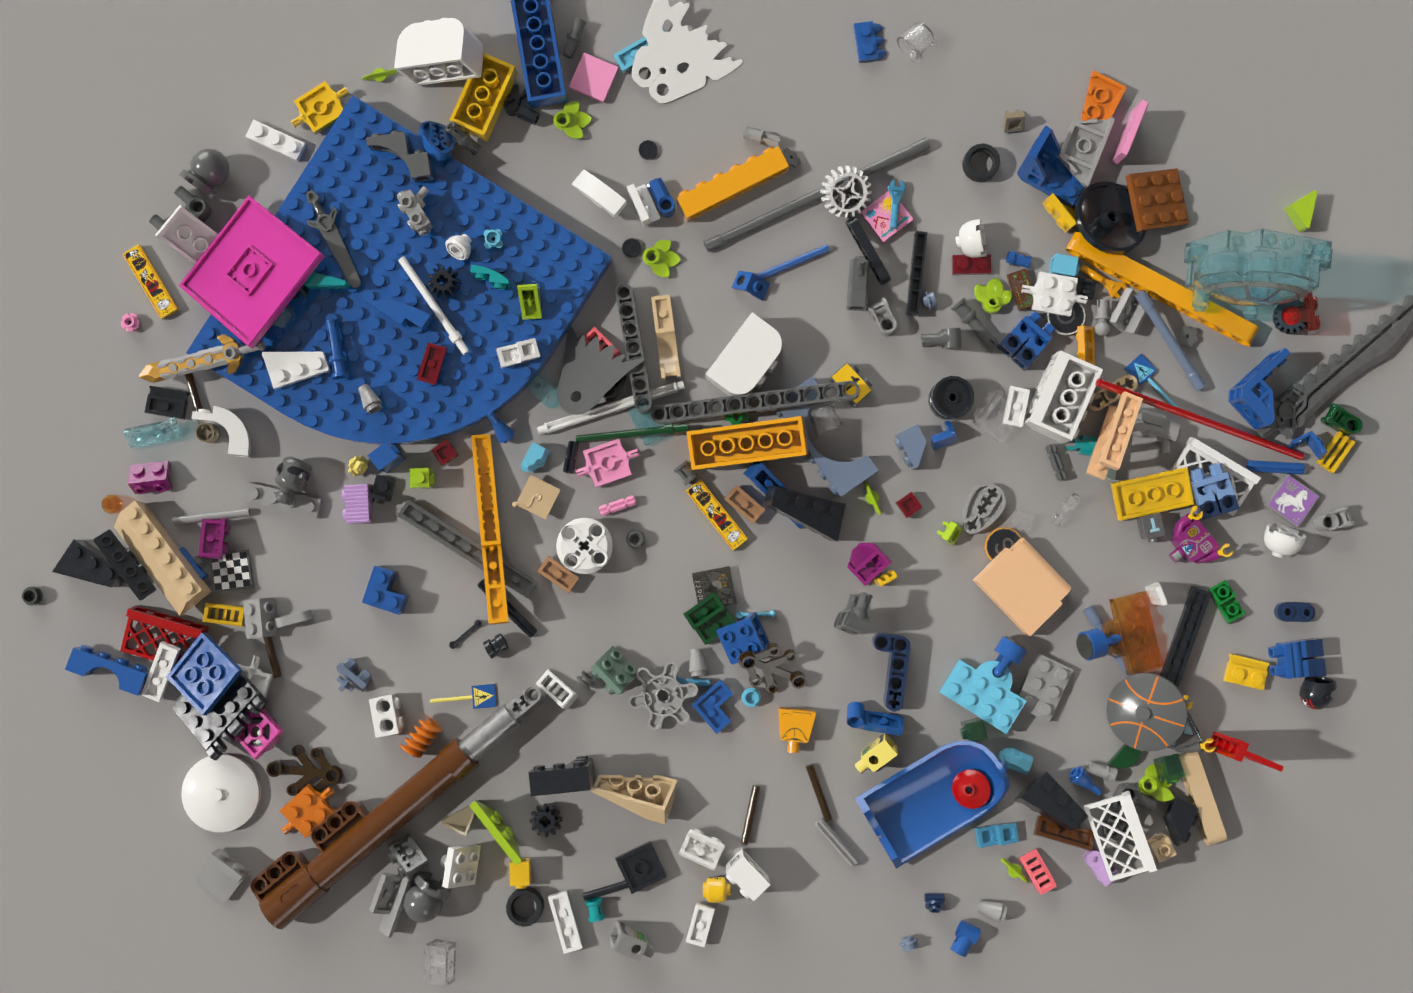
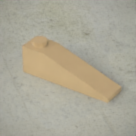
[592,775,678,824]

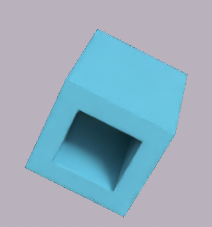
[1049,253,1080,277]

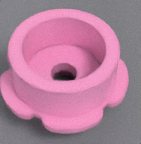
[121,313,140,332]

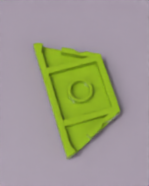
[469,800,522,866]

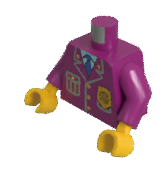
[1169,506,1233,564]

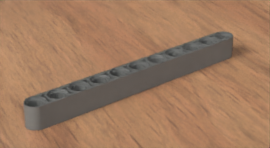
[650,381,860,424]

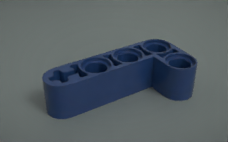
[872,633,910,712]

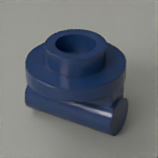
[924,893,945,913]

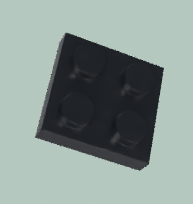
[615,841,667,894]

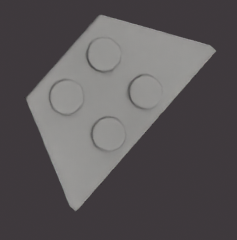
[1057,118,1115,188]

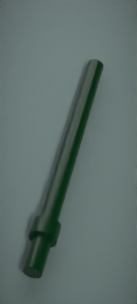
[576,423,689,443]

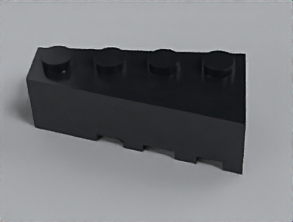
[763,486,846,542]

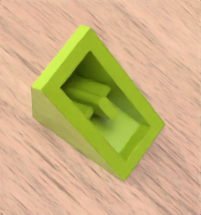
[1284,190,1318,232]
[517,284,542,320]

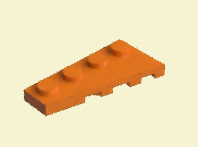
[1080,70,1127,121]

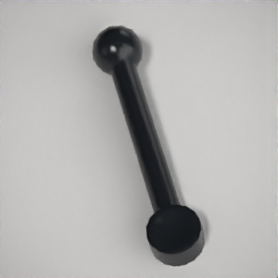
[449,620,482,649]

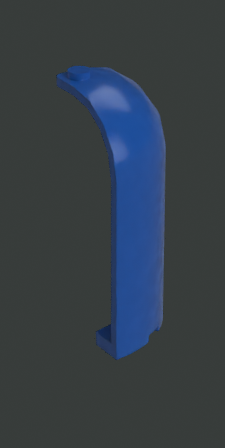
[855,741,1009,869]

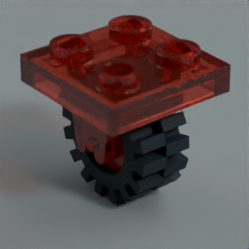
[1273,292,1320,335]

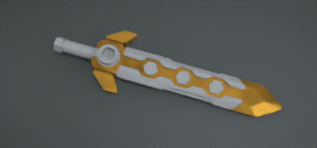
[139,335,266,383]

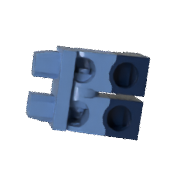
[1190,463,1240,520]

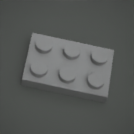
[1018,653,1073,722]

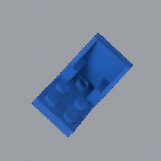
[1017,125,1083,208]
[1228,347,1290,430]

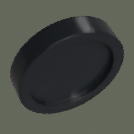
[639,140,658,160]
[622,238,641,258]

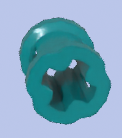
[585,898,605,922]

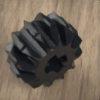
[427,265,461,299]
[529,803,563,837]

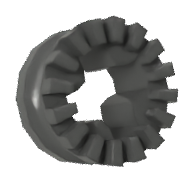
[576,671,595,690]

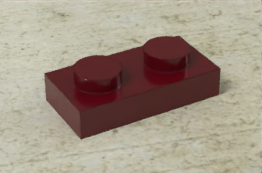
[952,254,991,275]
[417,342,448,386]

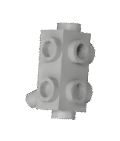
[397,186,433,236]

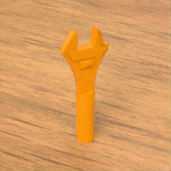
[1080,264,1126,298]

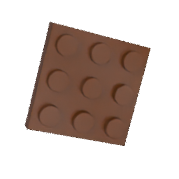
[1125,168,1189,232]

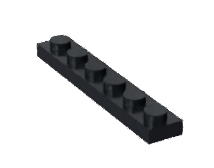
[1160,586,1212,688]

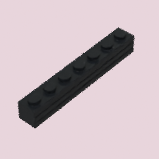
[906,231,928,316]

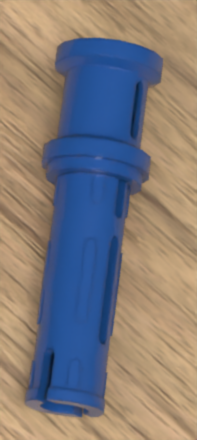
[325,319,350,379]

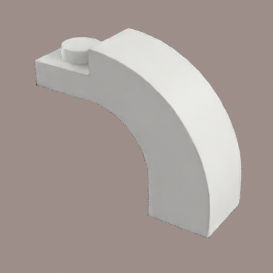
[192,406,251,458]

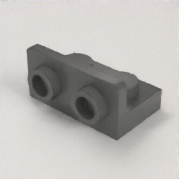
[388,833,429,882]

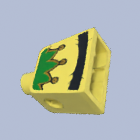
[855,733,898,774]

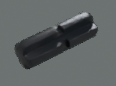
[563,441,579,474]

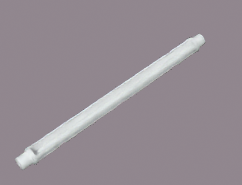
[537,381,685,435]

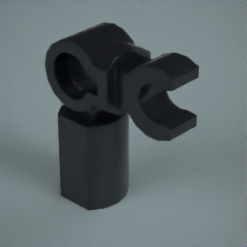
[504,84,540,126]

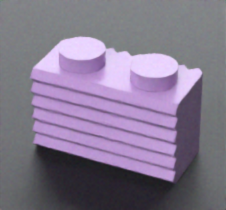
[342,484,373,524]

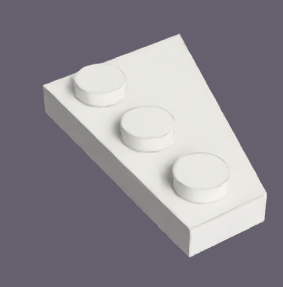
[262,352,331,389]

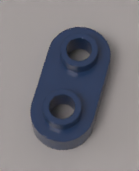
[1274,602,1315,622]

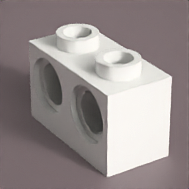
[369,693,404,738]

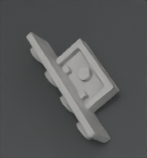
[369,873,415,937]

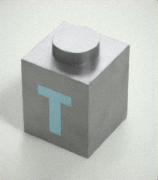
[1136,513,1166,542]

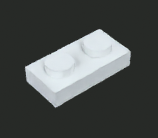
[1002,386,1030,428]
[686,903,715,947]

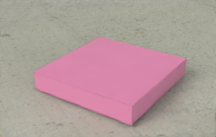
[569,53,619,103]

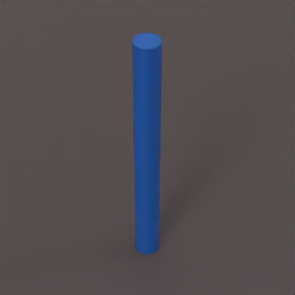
[757,244,830,279]

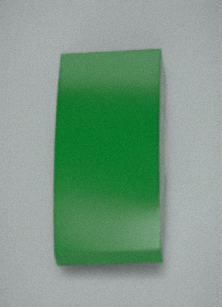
[1208,580,1246,624]

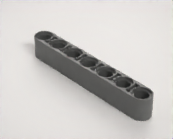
[615,283,653,415]

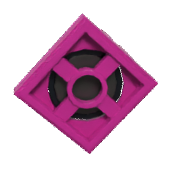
[235,709,284,760]

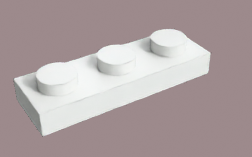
[245,119,307,162]
[141,641,181,702]
[548,890,583,954]

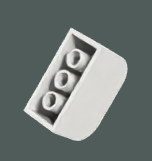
[394,18,484,86]
[706,312,782,396]

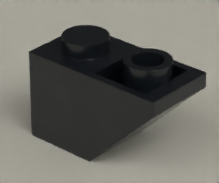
[1163,797,1198,846]

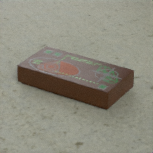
[1006,268,1033,311]

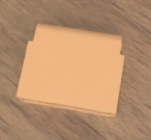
[972,538,1072,636]

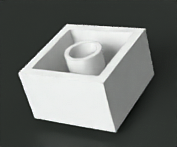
[726,848,771,902]

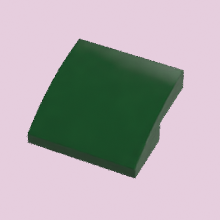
[683,592,737,645]

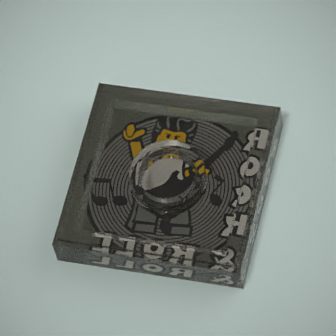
[692,566,737,606]

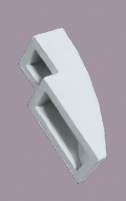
[572,170,627,218]

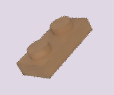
[724,485,765,524]
[537,556,580,594]

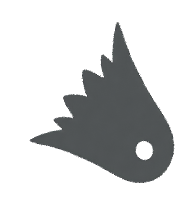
[557,326,645,415]

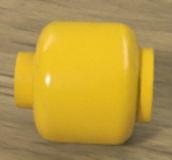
[703,877,731,903]

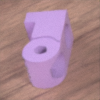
[1084,848,1119,887]

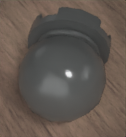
[179,149,230,199]
[403,871,452,923]

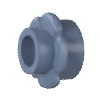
[922,291,936,310]
[900,935,918,951]

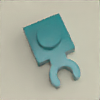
[1066,435,1098,456]

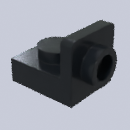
[368,475,396,504]

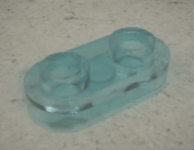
[528,376,560,409]

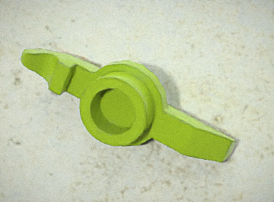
[362,68,397,82]
[864,481,882,515]
[1000,857,1029,884]

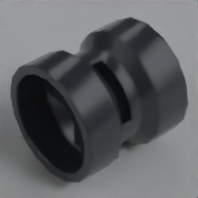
[483,633,509,659]

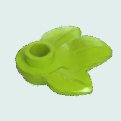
[553,101,591,139]
[643,240,681,278]
[974,278,1012,314]
[1138,763,1175,802]

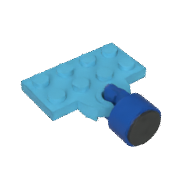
[939,636,1028,734]

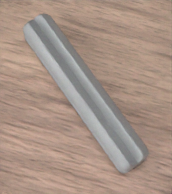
[815,818,859,867]

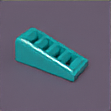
[305,272,351,289]

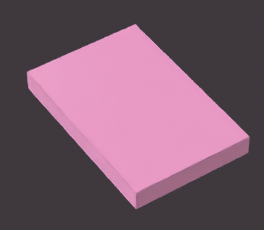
[1110,100,1148,165]

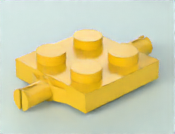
[291,81,350,135]

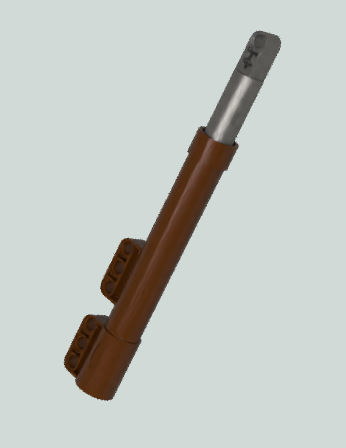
[250,686,546,930]

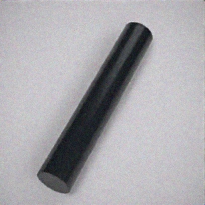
[583,880,628,901]

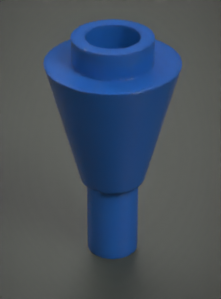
[486,411,514,443]
[1069,766,1102,796]

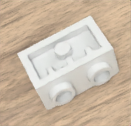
[627,184,660,227]

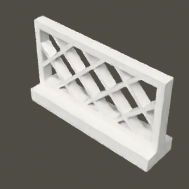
[1171,437,1261,516]
[1084,791,1157,881]

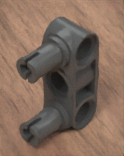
[149,186,212,231]
[921,328,962,349]
[834,592,873,635]
[1099,783,1156,846]

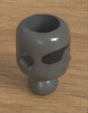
[275,456,312,505]

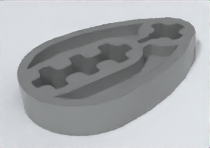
[962,483,1006,534]

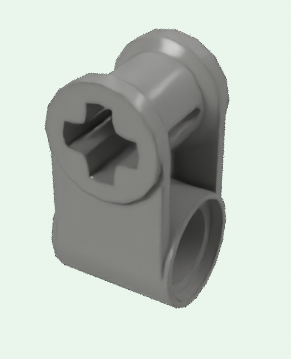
[867,297,897,336]
[1313,505,1356,531]

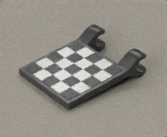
[195,549,253,593]

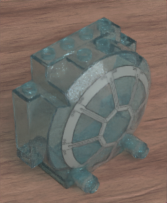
[1184,229,1333,320]

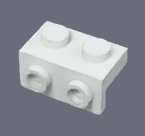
[679,829,726,871]

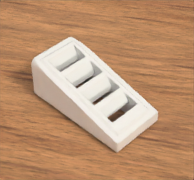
[1145,582,1168,606]
[536,669,579,710]

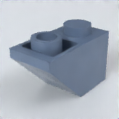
[894,424,927,470]

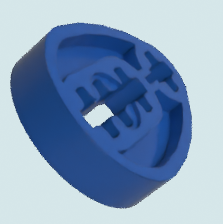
[418,121,456,161]

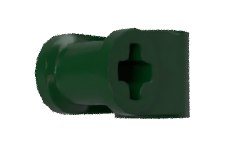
[1320,403,1363,436]

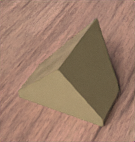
[441,800,479,837]

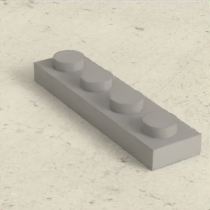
[242,482,323,518]

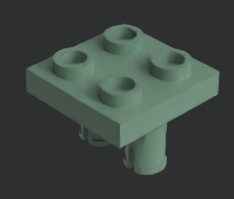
[591,646,637,695]

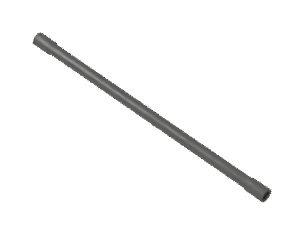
[703,137,931,252]

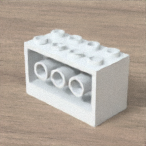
[1023,350,1103,443]

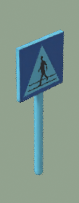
[1124,354,1178,407]

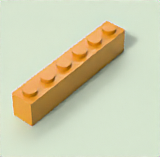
[677,146,789,222]

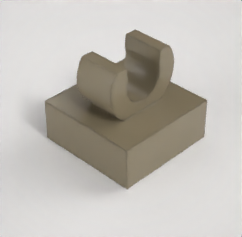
[1003,109,1025,133]

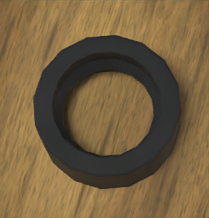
[962,143,1001,182]
[506,886,544,927]

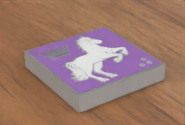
[1264,474,1320,528]

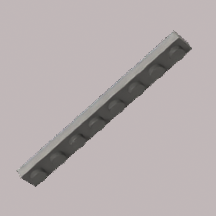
[398,499,538,598]

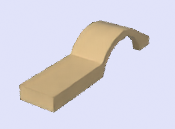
[651,294,681,379]

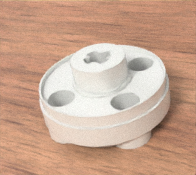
[556,518,613,574]

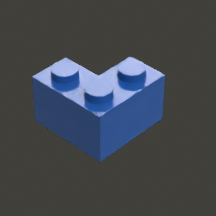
[362,566,409,615]

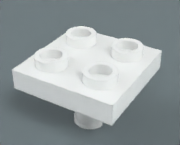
[440,844,481,889]

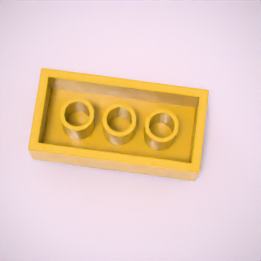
[449,53,518,142]

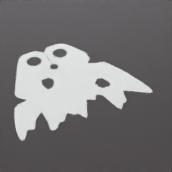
[632,0,743,103]

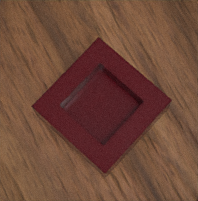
[431,439,459,466]
[895,492,922,518]

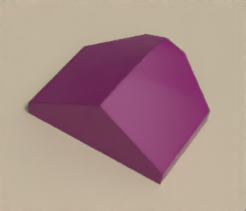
[847,543,892,586]

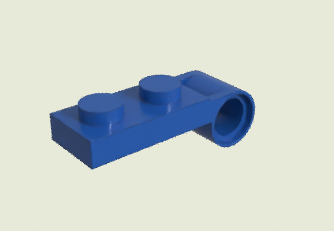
[847,702,903,736]

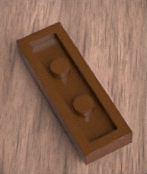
[1033,815,1094,851]

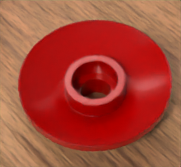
[952,769,991,809]

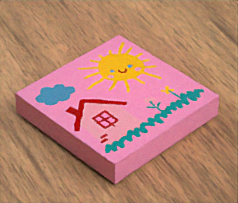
[860,191,914,243]

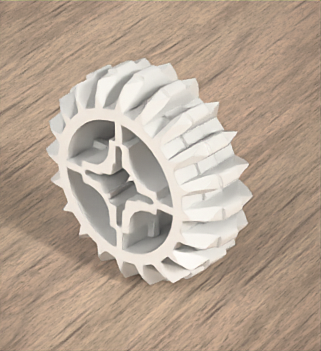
[820,165,872,218]

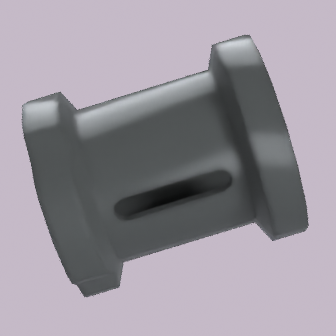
[674,460,699,486]

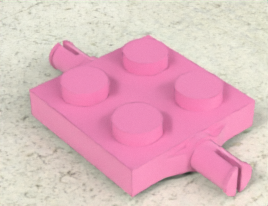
[575,439,639,487]

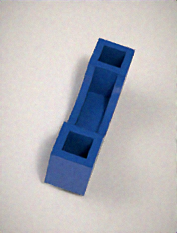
[65,645,150,696]

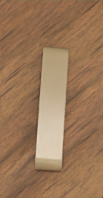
[1175,752,1227,846]

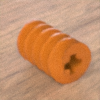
[399,714,442,758]

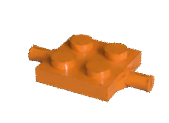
[279,784,335,838]

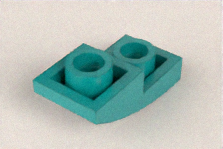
[470,265,511,290]

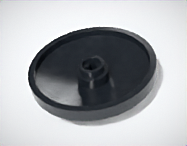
[1074,182,1146,255]

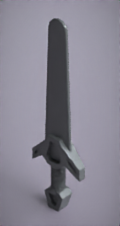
[306,190,361,288]

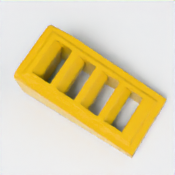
[202,602,244,627]

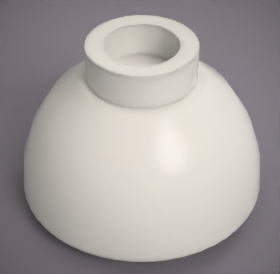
[445,234,471,260]

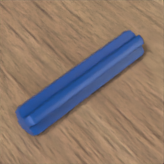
[1246,460,1305,475]

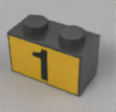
[829,362,873,407]

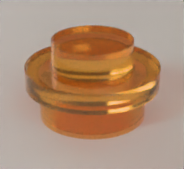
[101,494,122,514]

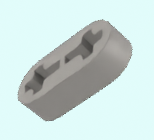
[275,610,313,628]

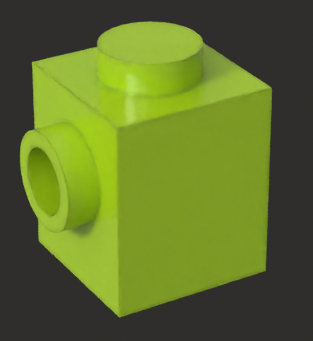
[409,468,436,489]

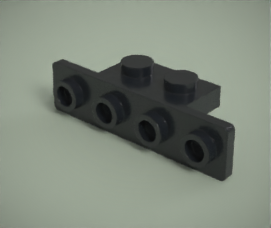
[93,529,156,601]

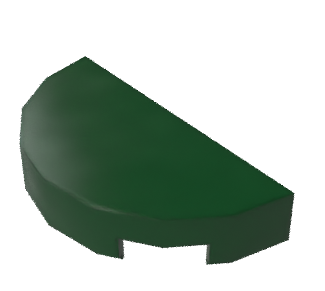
[1108,744,1141,769]

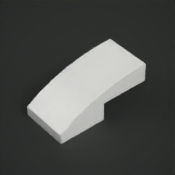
[496,338,540,368]

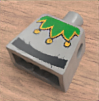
[609,920,656,961]

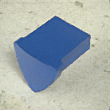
[931,420,957,450]

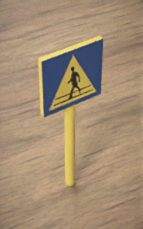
[430,684,497,709]

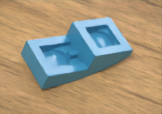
[974,822,1019,848]

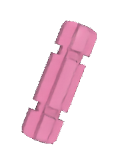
[599,495,637,516]

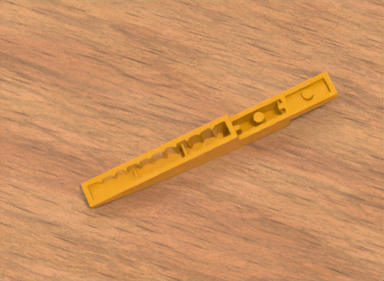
[471,434,509,625]

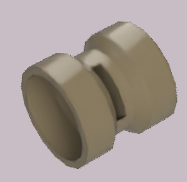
[195,423,220,443]

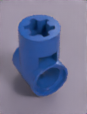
[950,920,981,957]

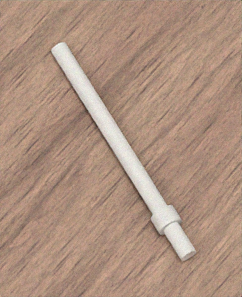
[398,256,470,355]

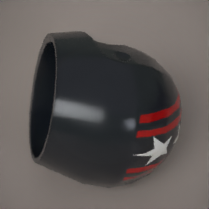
[1299,676,1337,710]

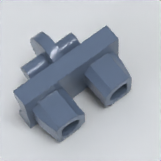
[336,658,372,692]

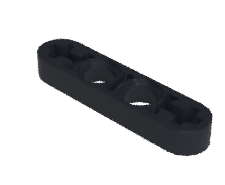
[846,216,891,285]

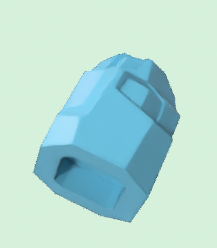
[520,442,551,473]
[998,748,1033,775]

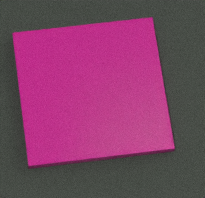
[179,195,325,349]

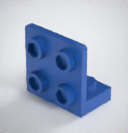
[716,611,770,665]

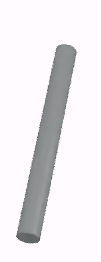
[172,508,251,525]

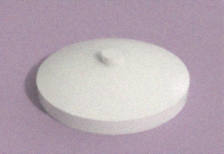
[182,754,261,832]

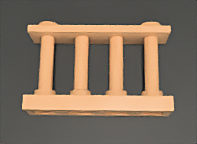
[1086,391,1143,480]

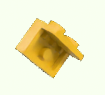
[1042,193,1077,233]

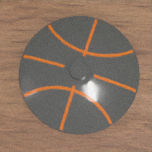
[1106,673,1188,751]

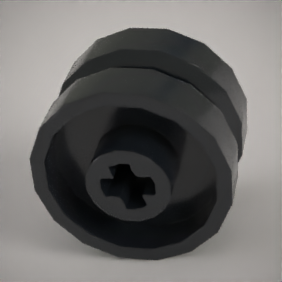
[928,376,975,420]

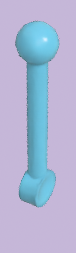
[736,610,776,619]

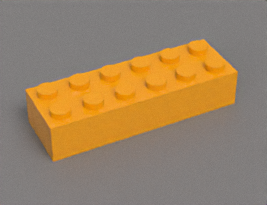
[687,416,809,470]

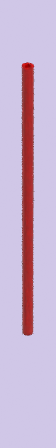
[1095,378,1304,460]

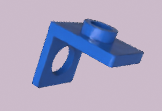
[732,271,770,301]
[1288,431,1327,460]

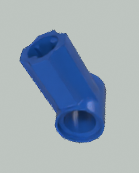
[647,178,676,218]

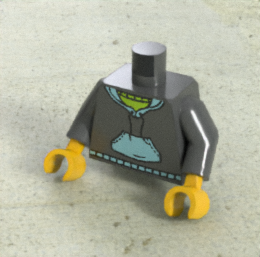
[1168,695,1216,753]

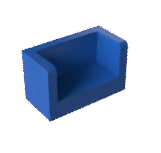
[367,442,406,473]

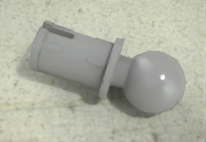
[1094,299,1110,336]

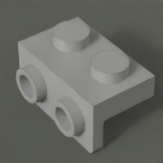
[1110,287,1146,335]
[243,598,277,639]

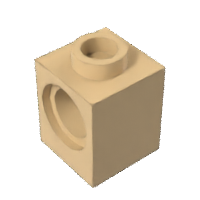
[1146,833,1177,863]

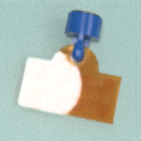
[1076,591,1163,675]

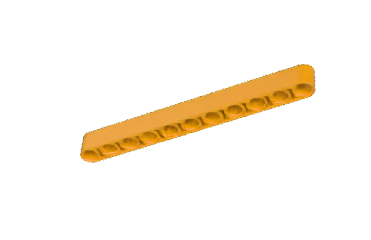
[1065,232,1259,346]

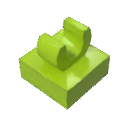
[937,521,963,546]

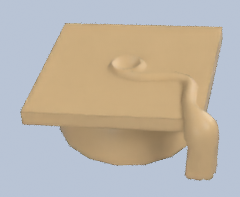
[512,475,560,520]

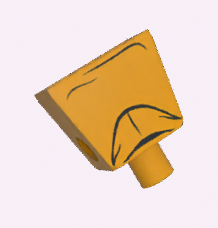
[778,707,816,753]

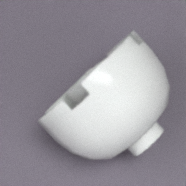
[956,219,987,258]
[1264,523,1306,558]

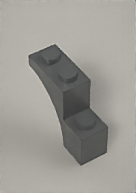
[366,131,434,183]

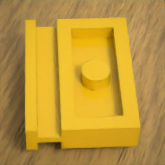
[1223,654,1270,690]

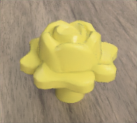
[348,455,368,477]

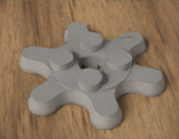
[628,661,698,731]

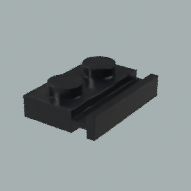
[144,386,190,420]

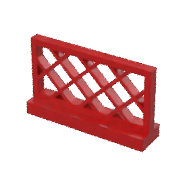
[120,605,209,665]
[1208,731,1284,772]

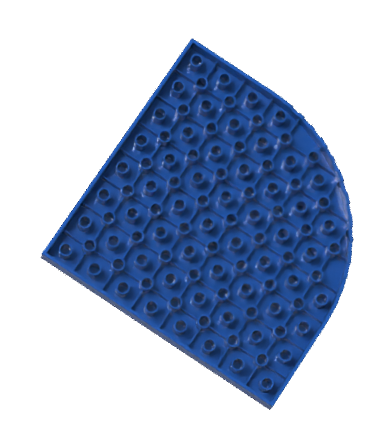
[186,95,612,445]

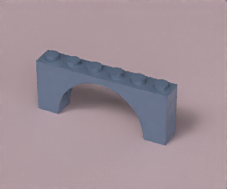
[774,376,879,498]

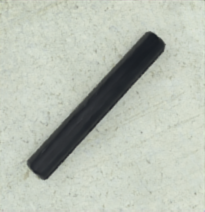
[477,579,537,638]

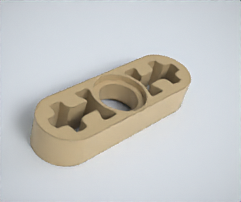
[1087,375,1138,412]

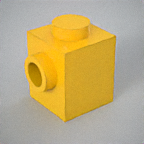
[509,858,532,889]

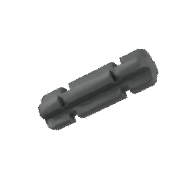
[1046,444,1068,481]

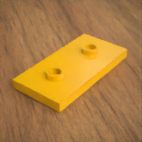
[1110,467,1195,521]

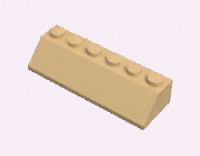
[114,500,212,616]

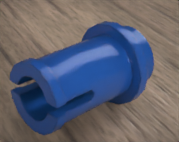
[1006,250,1032,269]

